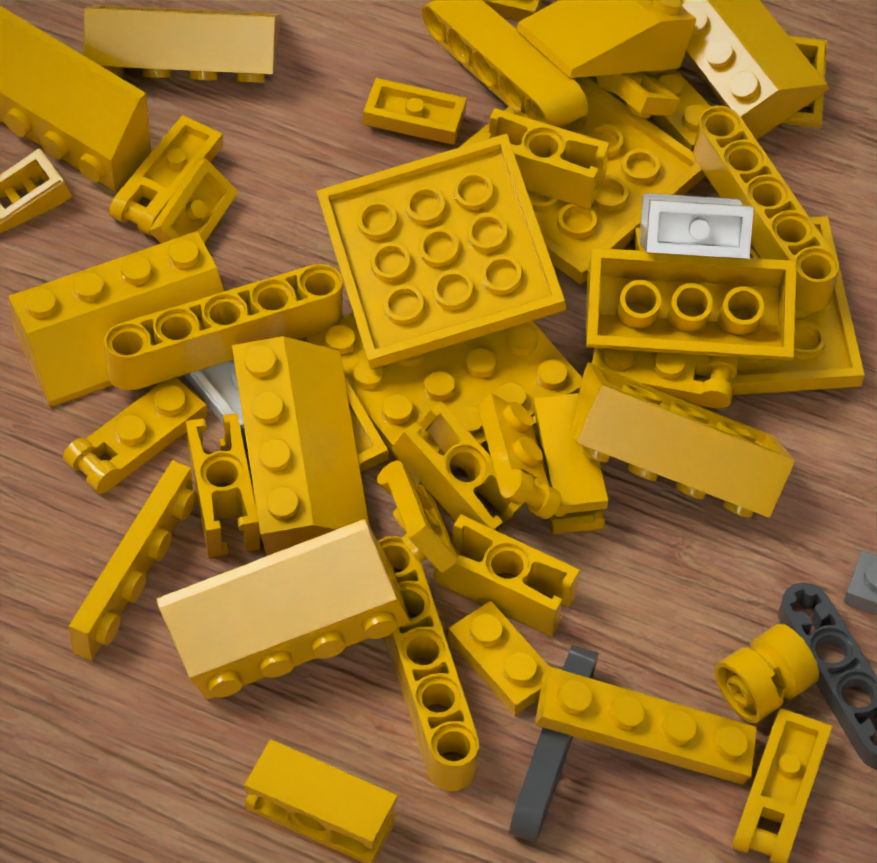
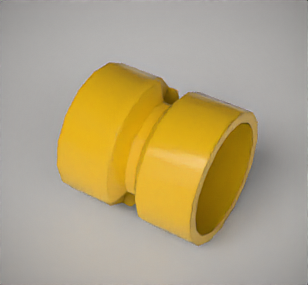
[714,624,819,724]

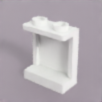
[639,193,754,259]

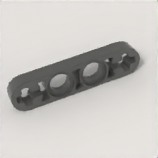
[778,582,877,769]
[509,645,599,842]

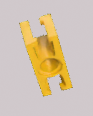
[478,108,610,209]
[532,393,608,535]
[391,401,525,530]
[186,413,261,558]
[434,514,580,637]
[244,739,398,863]

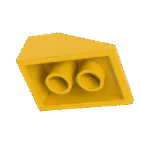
[516,0,697,78]

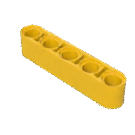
[421,0,588,128]
[693,105,839,312]
[104,264,343,391]
[378,536,479,791]

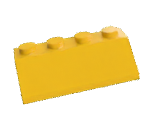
[680,0,830,140]
[83,5,280,82]
[0,6,151,192]
[8,231,224,408]
[585,248,796,361]
[232,336,370,556]
[570,362,795,518]
[157,519,411,700]

